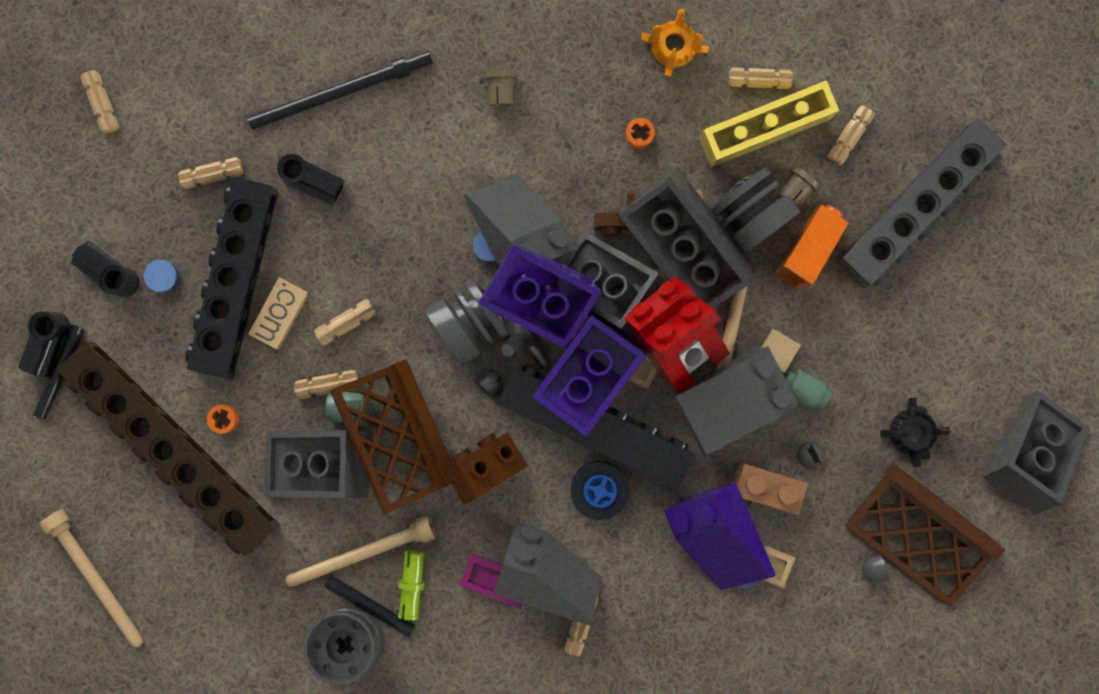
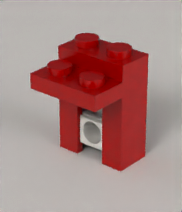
[623,277,730,393]

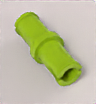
[398,550,425,620]

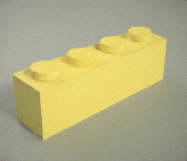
[699,80,839,168]

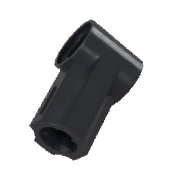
[277,154,345,206]
[71,241,140,297]
[18,311,70,377]

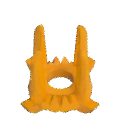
[641,8,709,77]

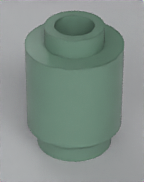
[784,368,832,413]
[325,392,375,427]

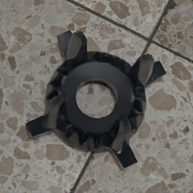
[880,397,951,467]

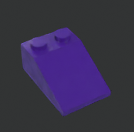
[479,244,601,349]
[532,315,646,437]
[663,482,776,590]

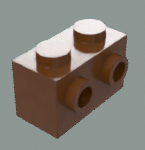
[444,432,528,504]

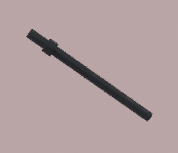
[247,51,433,130]

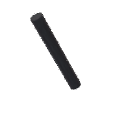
[33,324,85,419]
[324,575,415,637]

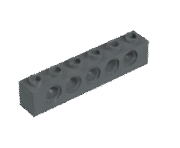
[836,117,1007,288]

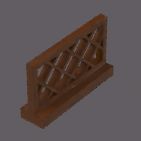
[330,359,452,515]
[845,462,1005,607]

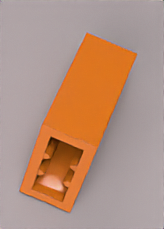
[772,204,849,291]

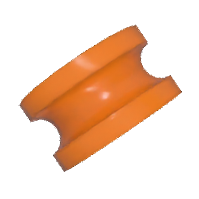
[625,118,655,149]
[207,404,239,434]

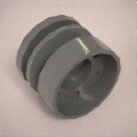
[711,167,801,254]
[424,277,510,366]
[304,608,384,685]

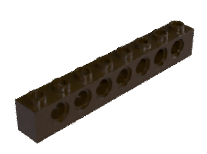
[57,341,280,556]

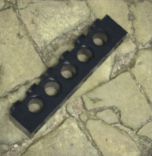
[185,177,278,379]

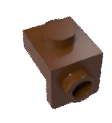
[594,193,635,236]

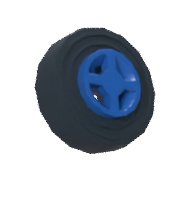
[570,461,630,520]

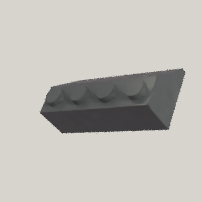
[618,167,756,308]

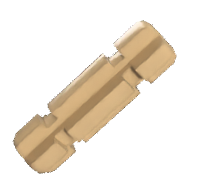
[728,68,793,89]
[81,70,119,134]
[827,106,875,166]
[178,157,244,189]
[314,299,376,345]
[294,370,359,399]
[564,596,598,656]

